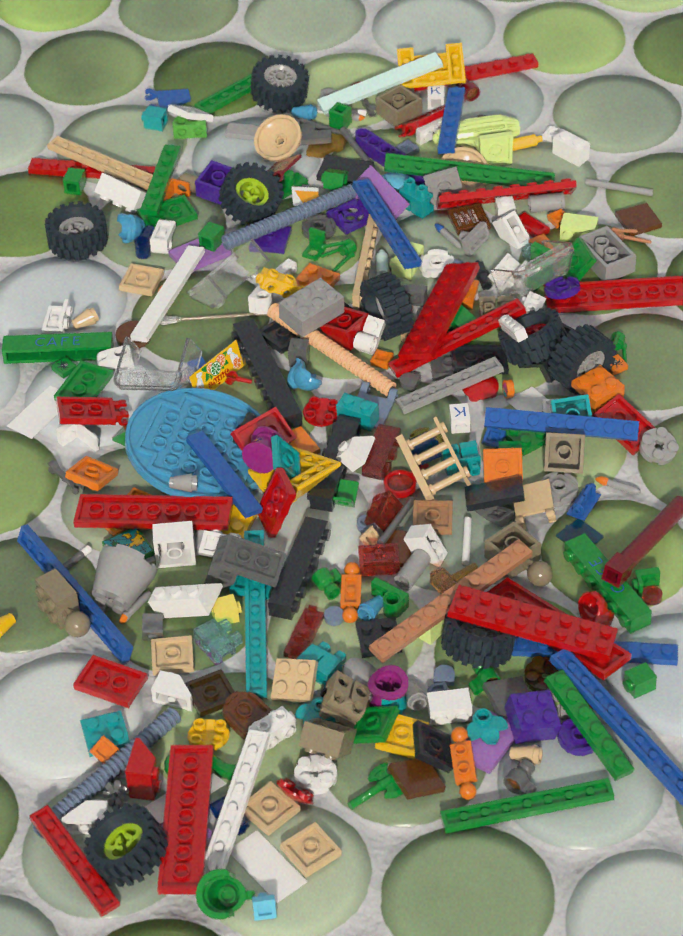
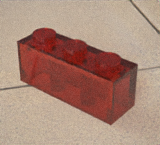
[362,424,401,481]

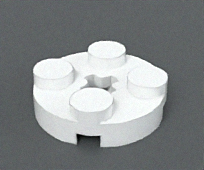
[419,249,454,278]
[294,755,337,795]

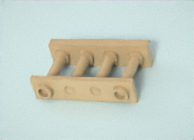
[395,417,471,500]

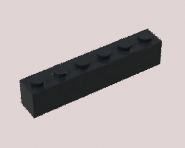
[307,415,361,512]
[268,517,331,620]

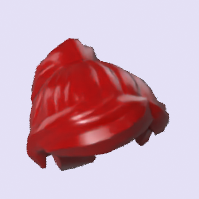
[578,591,614,626]

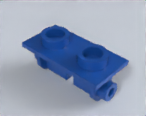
[567,483,601,521]

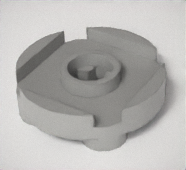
[639,427,679,465]
[541,472,578,507]

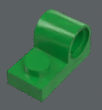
[371,577,409,618]

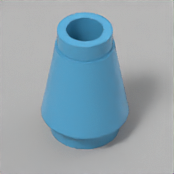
[292,104,317,121]
[357,595,383,621]

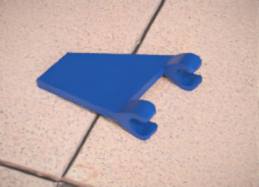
[145,88,191,110]

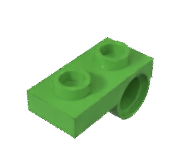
[173,116,207,139]

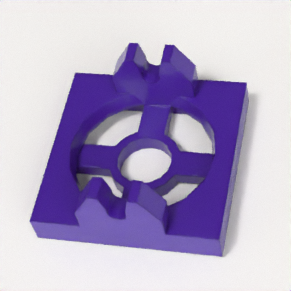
[326,198,369,235]

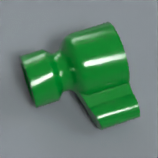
[312,567,342,600]
[469,665,501,696]

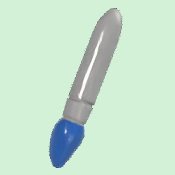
[435,223,462,249]

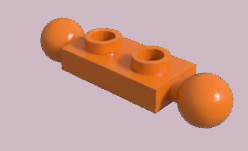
[340,562,362,623]
[450,727,478,800]

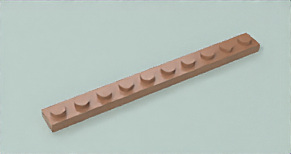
[369,539,533,663]

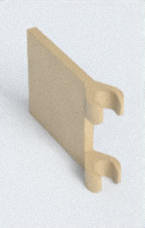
[514,479,557,529]

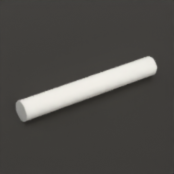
[462,517,472,566]

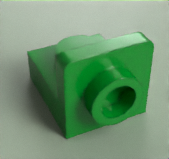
[631,567,661,597]

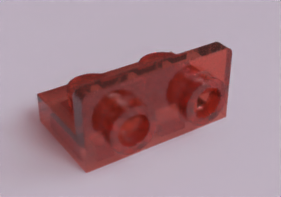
[364,490,404,532]
[358,543,400,576]

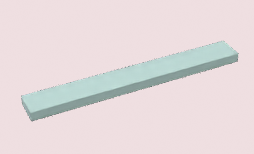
[317,52,443,115]

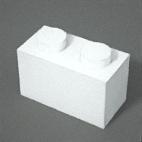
[552,129,590,167]
[427,688,472,725]

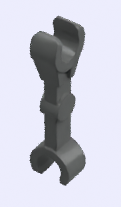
[360,98,376,118]
[47,460,84,495]

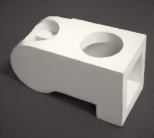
[97,345,133,370]

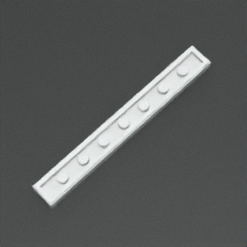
[130,245,205,343]
[204,729,271,875]

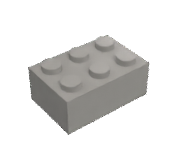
[577,226,636,281]
[279,278,344,338]

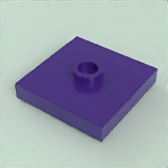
[250,226,292,254]

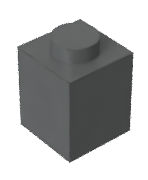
[288,338,310,368]

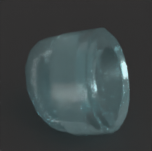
[521,243,533,260]

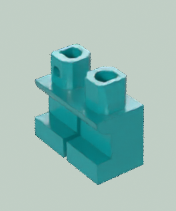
[399,177,434,219]
[441,440,481,476]
[296,641,346,687]

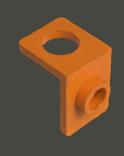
[163,178,191,201]

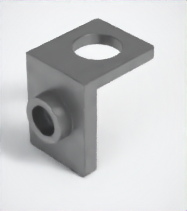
[142,613,163,641]

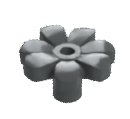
[102,780,130,807]

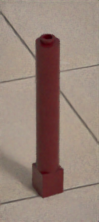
[601,496,683,588]

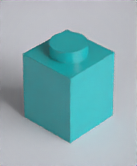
[141,105,168,131]

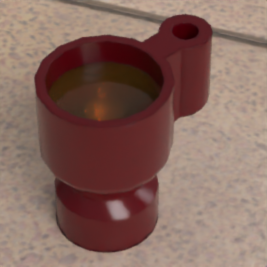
[456,79,480,102]

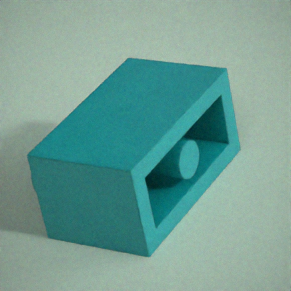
[336,393,379,431]

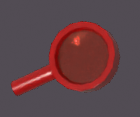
[384,461,429,499]

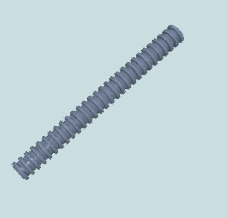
[222,184,356,250]
[32,707,181,839]

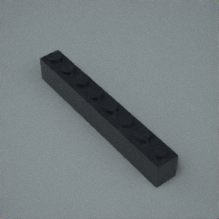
[231,318,302,429]

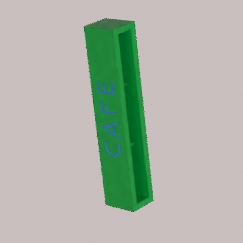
[2,332,114,364]
[563,533,652,634]

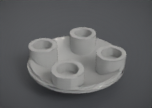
[343,658,376,695]

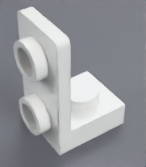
[56,424,99,452]

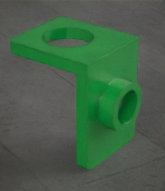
[302,227,326,261]
[333,479,359,508]

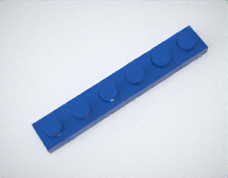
[437,87,466,154]

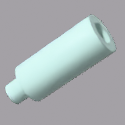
[376,250,389,276]

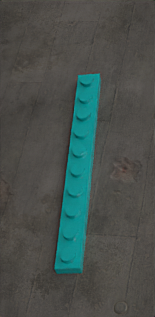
[244,530,267,698]

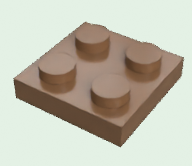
[413,500,453,535]

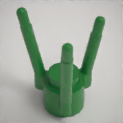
[320,239,357,272]
[610,331,627,363]

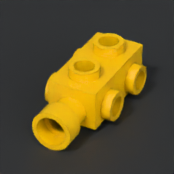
[256,267,305,298]

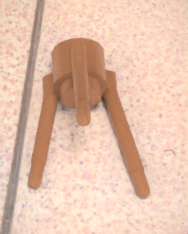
[610,227,652,244]

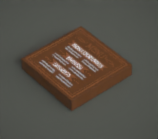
[447,203,491,236]

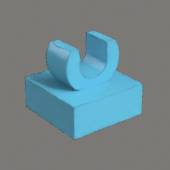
[252,892,277,921]

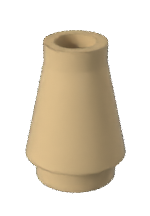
[71,308,99,330]
[510,745,543,766]

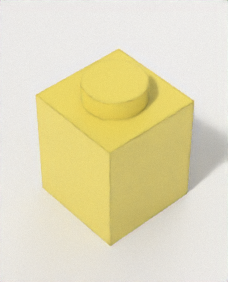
[211,594,242,627]

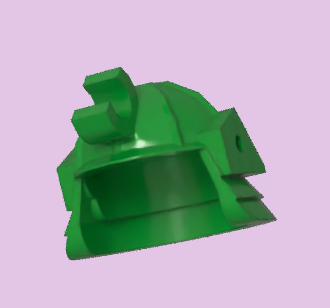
[196,869,255,919]

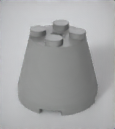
[92,544,157,614]

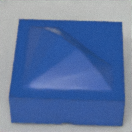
[481,427,507,449]

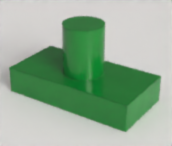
[278,170,308,200]

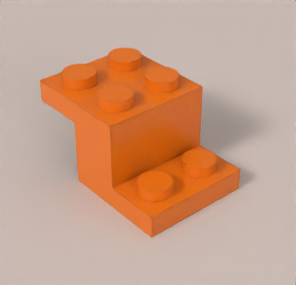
[571,365,625,417]

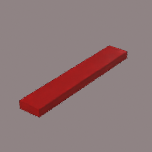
[29,805,120,917]

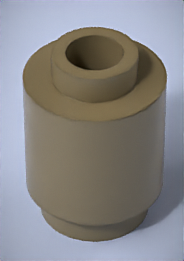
[178,172,199,193]

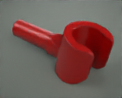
[225,371,252,385]

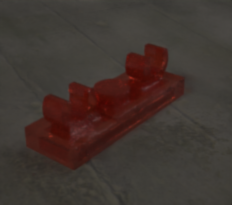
[283,605,324,659]

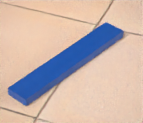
[186,431,263,519]

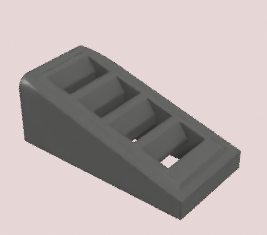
[401,285,428,307]

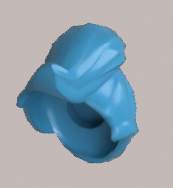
[117,213,146,244]
[287,358,322,391]

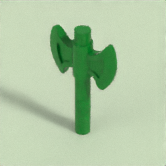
[347,763,403,810]

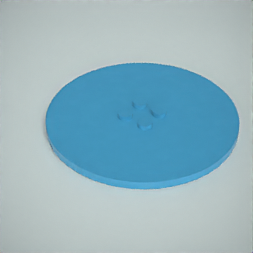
[125,388,260,497]

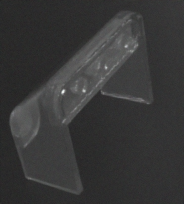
[187,238,271,309]
[490,240,574,299]
[113,337,202,391]

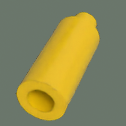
[513,134,542,151]

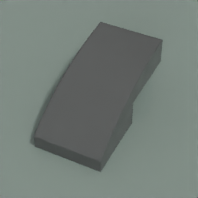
[475,506,515,527]

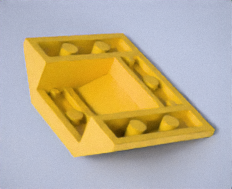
[397,43,466,88]
[248,446,341,502]

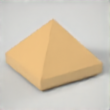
[359,525,380,553]

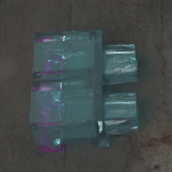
[193,619,243,666]

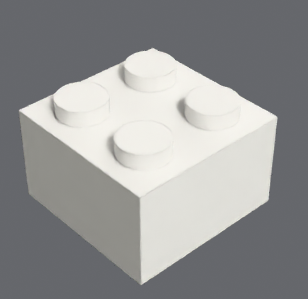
[152,521,196,568]

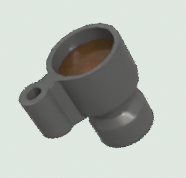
[503,759,537,795]

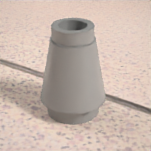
[169,473,198,492]
[406,681,427,711]

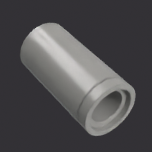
[528,192,565,213]
[394,549,431,590]

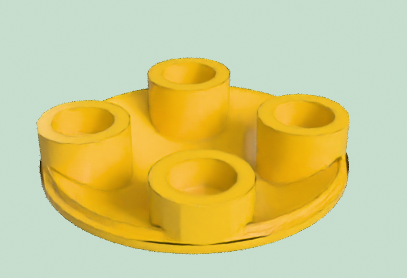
[187,718,230,750]

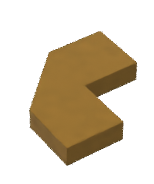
[306,133,347,158]

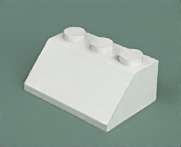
[94,173,147,214]
[148,583,223,618]

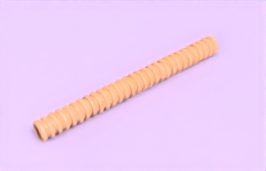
[267,303,396,397]

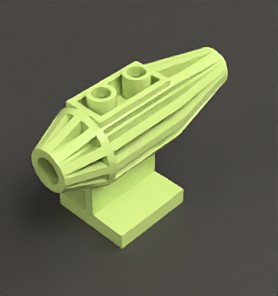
[432,114,520,166]

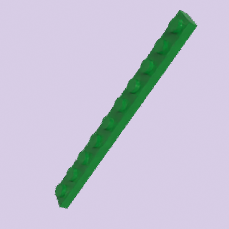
[384,153,555,186]

